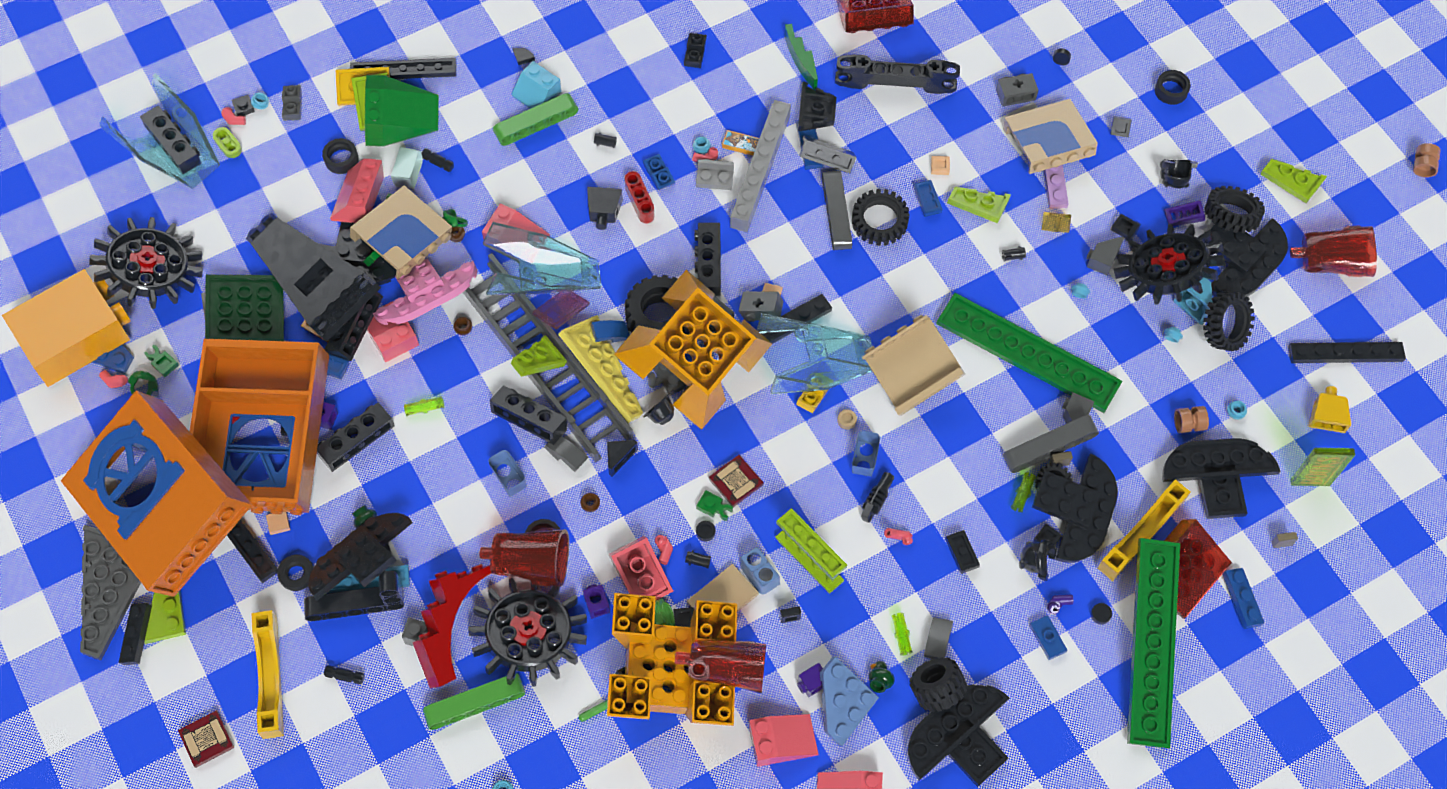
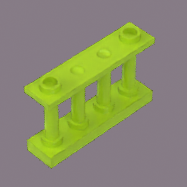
[775,508,847,594]

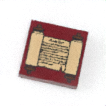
[709,455,764,508]
[178,710,234,768]

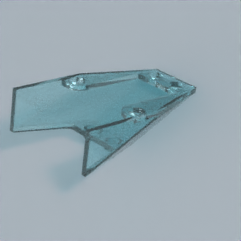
[99,73,220,189]
[483,222,602,295]
[757,313,872,394]

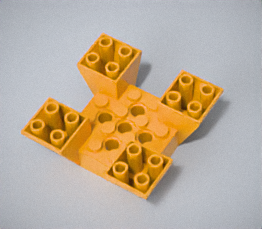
[613,270,772,430]
[607,593,737,726]

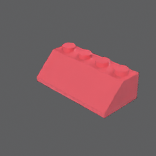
[330,158,384,223]

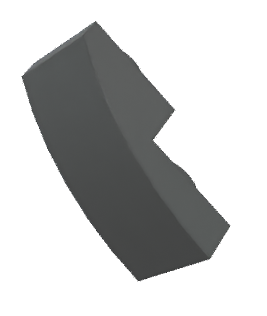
[282,85,302,121]
[544,437,589,472]
[924,617,953,659]

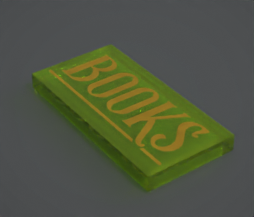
[1290,448,1355,486]

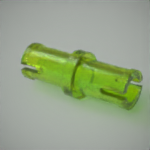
[404,396,445,416]
[1011,472,1036,512]
[891,613,913,656]

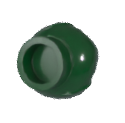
[352,505,377,529]
[869,661,895,693]

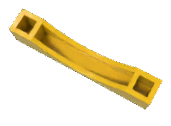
[1097,479,1191,581]
[251,610,284,739]

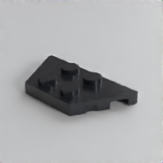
[798,81,837,132]

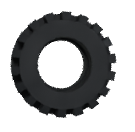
[910,657,967,712]

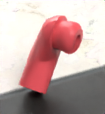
[221,107,246,125]
[692,147,718,162]
[884,528,913,545]
[655,535,673,565]

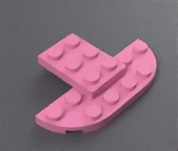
[373,258,478,325]

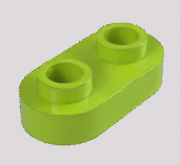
[213,127,242,158]

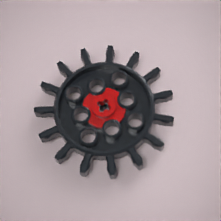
[89,217,203,309]
[1113,224,1225,305]
[468,575,587,687]

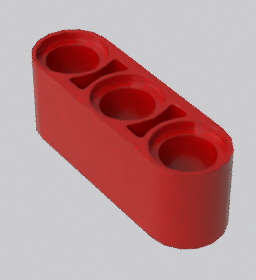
[624,171,655,224]

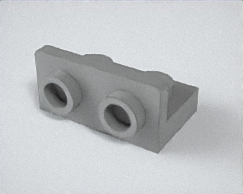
[696,159,734,190]

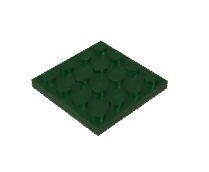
[205,274,284,341]

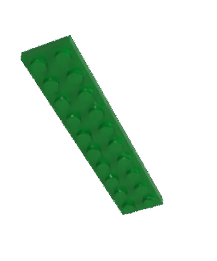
[936,293,1123,413]
[1127,538,1180,749]

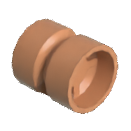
[1413,143,1441,178]
[1174,406,1209,433]

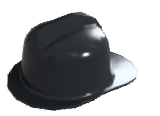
[643,389,674,425]

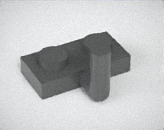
[648,362,686,396]

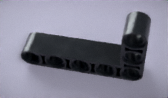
[304,571,404,621]

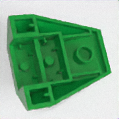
[365,75,439,147]

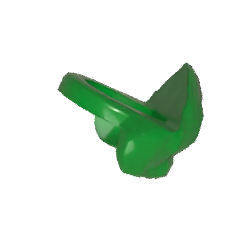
[442,209,468,227]
[128,371,159,396]

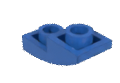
[643,154,675,190]
[591,320,630,343]

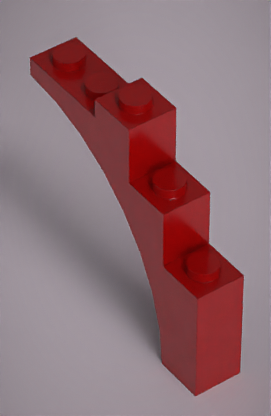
[412,563,493,688]

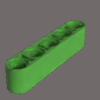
[493,93,579,146]
[423,673,526,730]

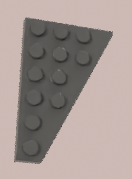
[80,525,141,661]

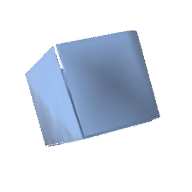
[852,431,880,477]
[488,450,527,497]
[740,547,780,594]

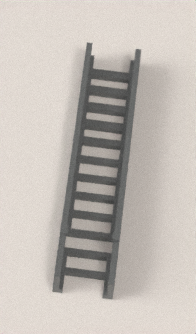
[462,253,633,463]

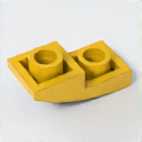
[796,372,833,414]

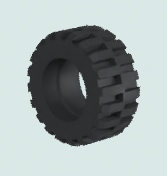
[625,275,690,335]

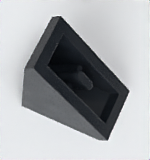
[607,440,638,477]

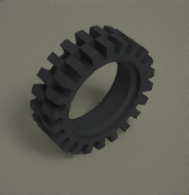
[1204,186,1265,233]
[852,189,910,246]
[1203,291,1255,351]

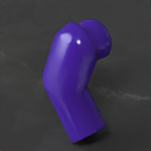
[1047,595,1074,615]

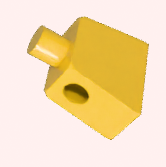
[1308,386,1351,433]

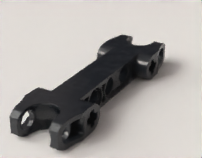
[835,54,960,94]

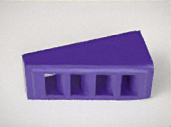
[1164,200,1205,226]

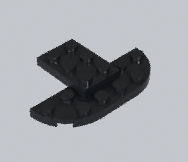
[1206,218,1288,297]
[320,222,397,285]
[1162,438,1281,519]
[1032,453,1118,563]
[309,513,413,601]
[908,684,1010,787]

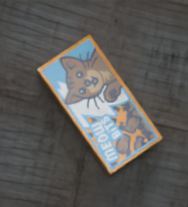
[722,130,760,156]

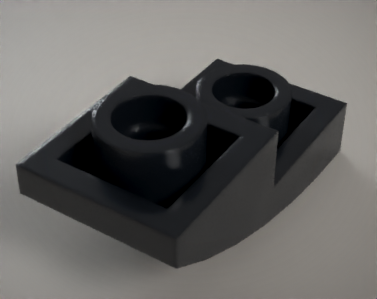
[684,33,707,68]

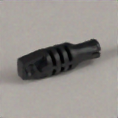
[861,472,894,523]

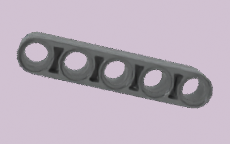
[822,171,852,251]
[1003,415,1099,473]

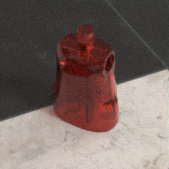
[1290,225,1377,277]
[479,528,569,587]
[674,640,766,693]

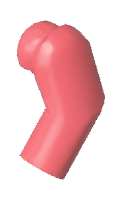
[99,370,128,388]

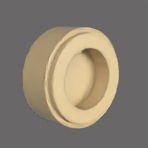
[837,409,857,430]

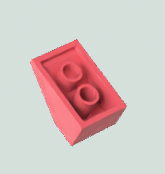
[482,203,550,264]
[367,301,419,363]
[608,536,673,600]
[749,714,819,767]
[817,771,883,789]

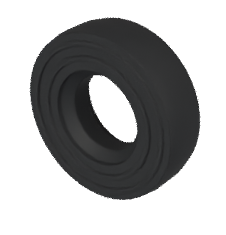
[277,555,314,591]

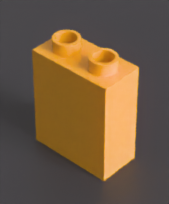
[2,269,131,387]

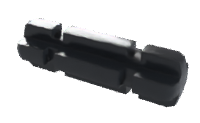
[421,149,454,172]
[324,665,365,685]

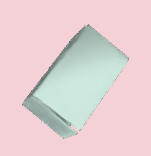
[391,147,423,189]

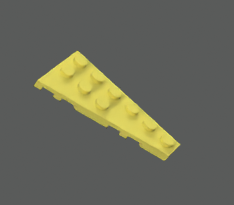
[558,315,643,423]

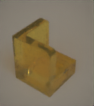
[1041,212,1072,233]

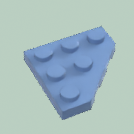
[820,657,879,746]

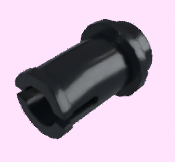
[594,132,617,148]
[1002,246,1026,262]
[685,550,711,568]

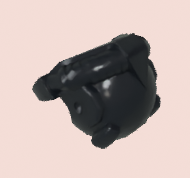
[1160,159,1198,189]
[1019,539,1057,581]

